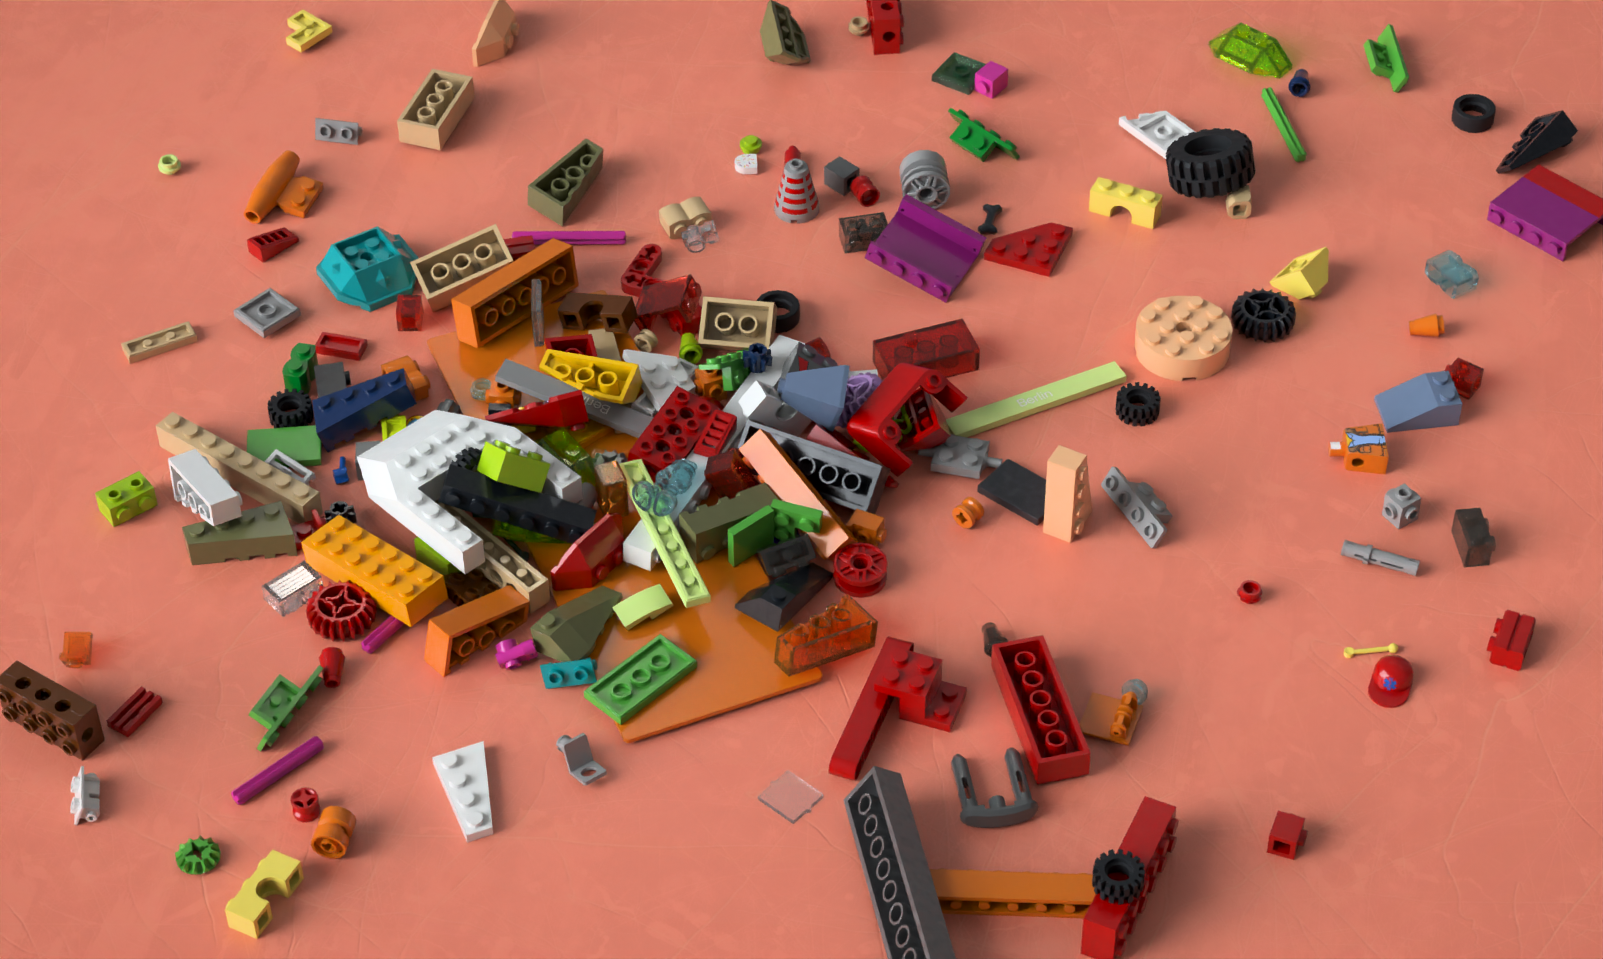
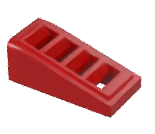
[247,227,299,262]
[694,409,737,460]

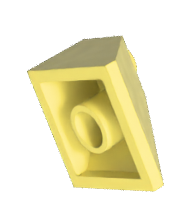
[1270,247,1329,300]

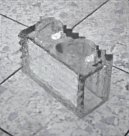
[262,560,323,617]

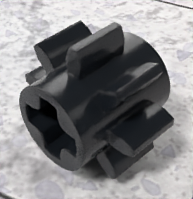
[325,501,357,523]

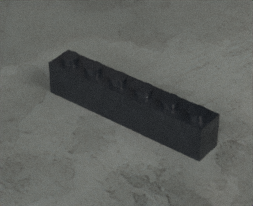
[438,464,597,544]

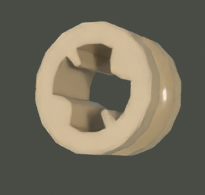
[634,329,658,353]

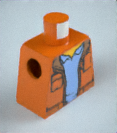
[1328,424,1389,474]

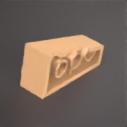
[1043,445,1092,543]

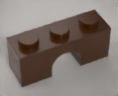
[557,292,638,333]

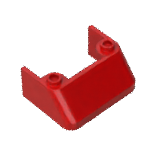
[847,362,968,477]

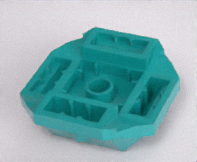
[316,226,419,312]

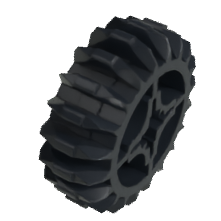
[1231,288,1296,342]

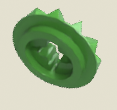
[175,835,221,875]

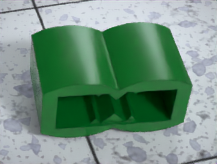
[282,343,318,394]

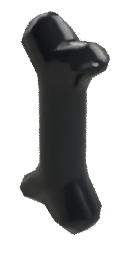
[978,204,1002,235]

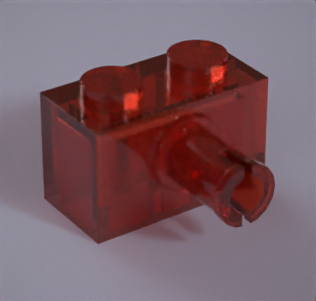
[704,448,759,499]

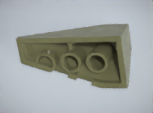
[530,586,622,662]

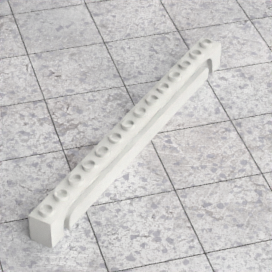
[623,334,805,571]

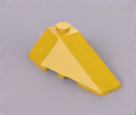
[539,349,643,404]

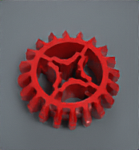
[306,579,377,642]

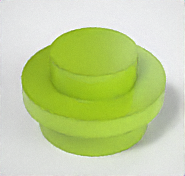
[740,135,762,154]

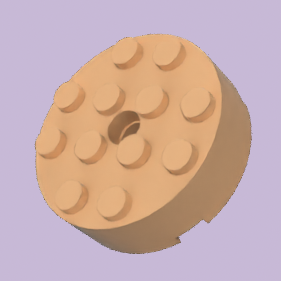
[1134,296,1232,381]

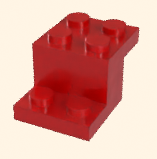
[874,646,967,732]

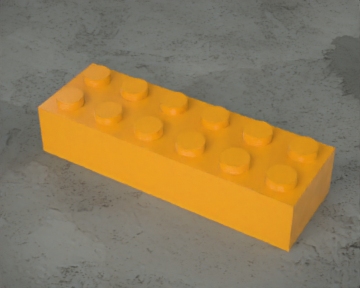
[301,515,448,627]

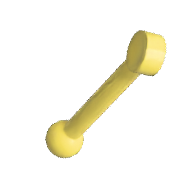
[1344,643,1398,658]

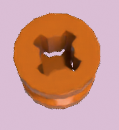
[952,497,984,529]

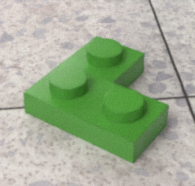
[771,499,823,542]

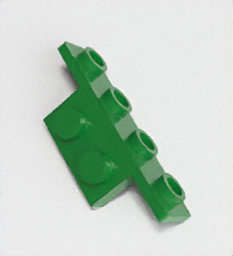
[948,108,1020,162]

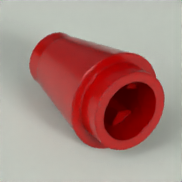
[319,647,345,688]

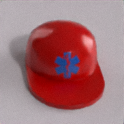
[1368,655,1414,708]

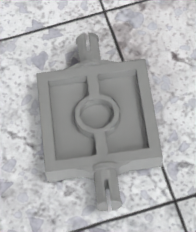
[918,434,1003,479]

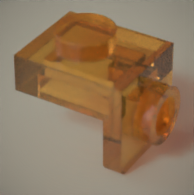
[59,632,93,669]

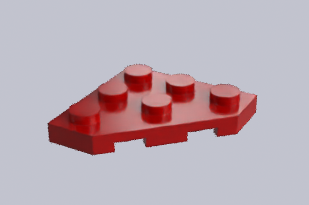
[984,222,1073,277]

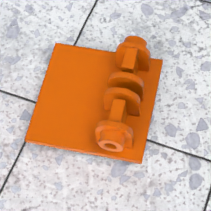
[1079,691,1143,746]

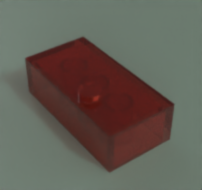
[873,319,980,380]

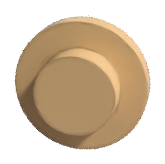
[848,16,870,36]

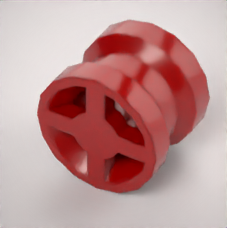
[291,787,321,822]

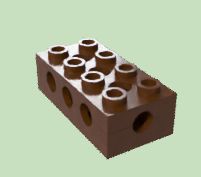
[0,661,105,761]

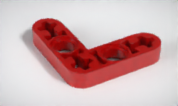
[621,244,682,303]

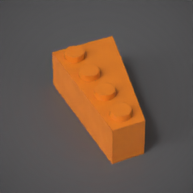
[424,585,530,677]

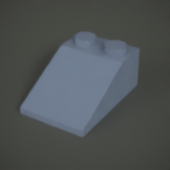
[1374,371,1462,433]

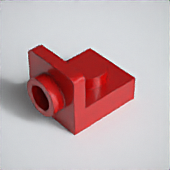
[291,509,327,551]

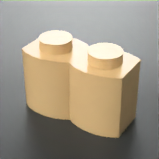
[659,197,712,239]

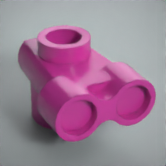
[495,639,539,670]

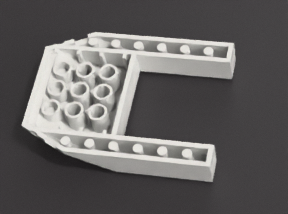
[357,410,583,574]

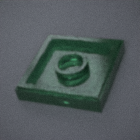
[932,52,986,95]

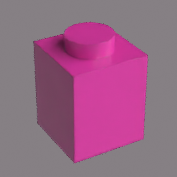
[975,61,1008,99]

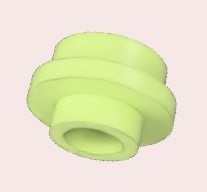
[158,154,181,175]

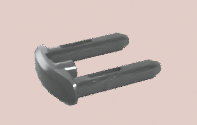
[951,748,1039,828]

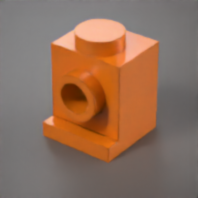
[846,509,887,547]

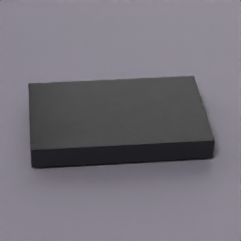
[977,459,1046,526]

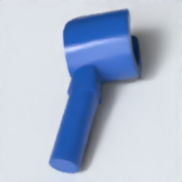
[333,456,349,484]

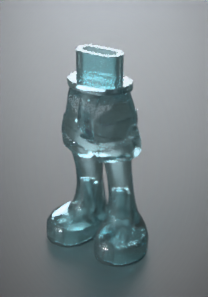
[632,459,697,516]

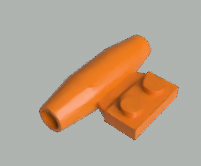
[244,150,323,224]

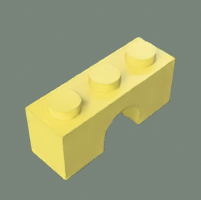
[1089,177,1163,229]
[225,849,304,939]

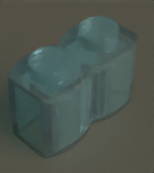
[1425,250,1479,299]

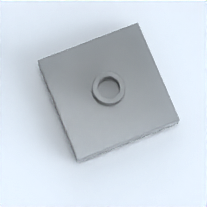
[233,288,301,338]

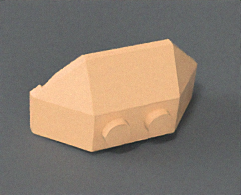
[472,0,519,67]

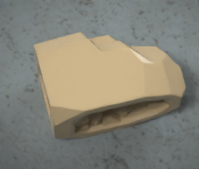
[1225,184,1252,219]

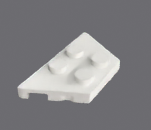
[1119,111,1195,159]
[622,349,696,412]

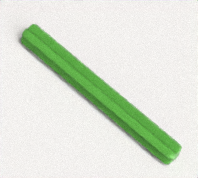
[1261,87,1307,162]

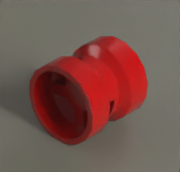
[850,175,880,207]

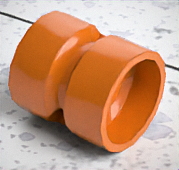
[311,806,357,859]

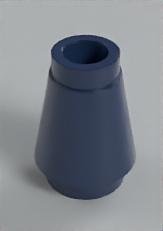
[1288,69,1310,97]

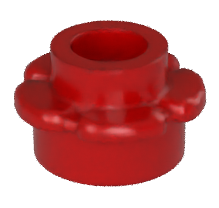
[1237,580,1263,604]

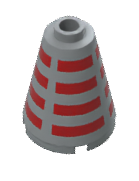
[774,159,820,224]

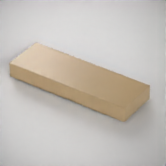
[121,321,198,364]

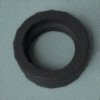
[1452,94,1496,133]
[756,290,800,333]

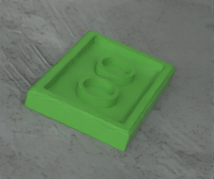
[247,425,322,468]

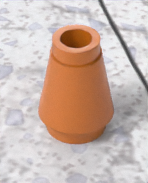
[1409,313,1445,337]

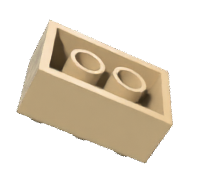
[698,296,778,351]

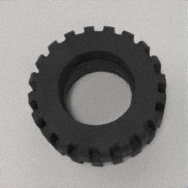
[1165,128,1255,198]

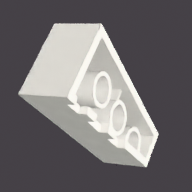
[168,449,243,526]

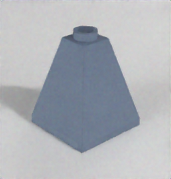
[777,365,850,432]

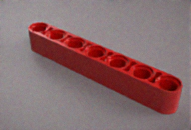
[829,636,914,781]

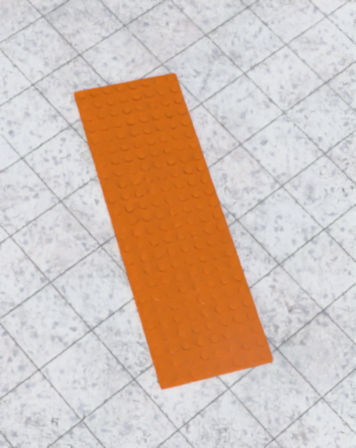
[427,290,822,743]

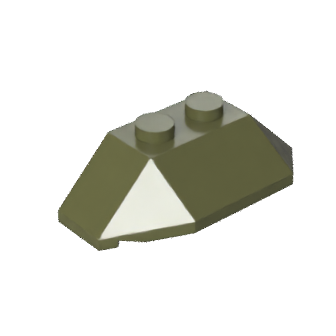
[760,0,811,65]

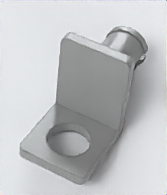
[556,733,607,786]

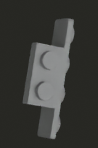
[1101,467,1172,548]

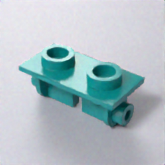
[540,657,597,689]

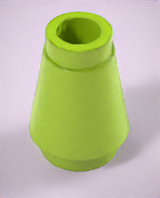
[679,333,703,364]

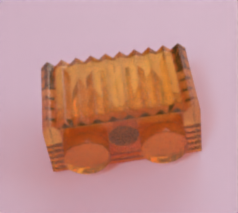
[594,460,629,517]

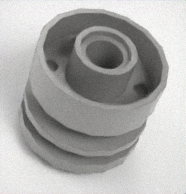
[899,150,950,209]

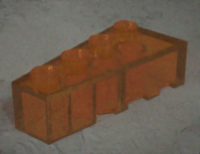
[774,594,878,677]

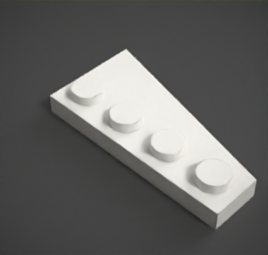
[432,741,493,842]

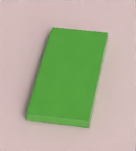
[584,634,697,725]

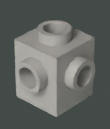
[1382,483,1421,530]

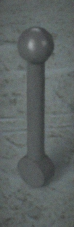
[495,526,529,562]

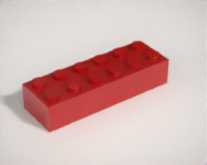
[991,635,1091,784]
[1080,796,1179,959]

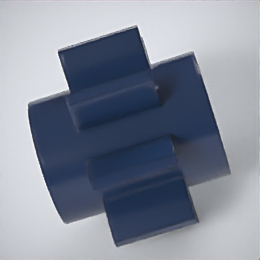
[743,343,772,373]

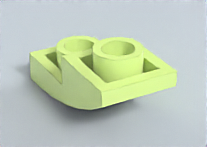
[612,584,674,630]

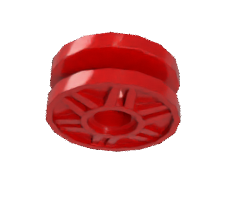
[833,542,888,598]

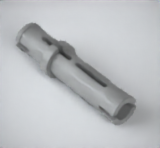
[1341,540,1420,576]

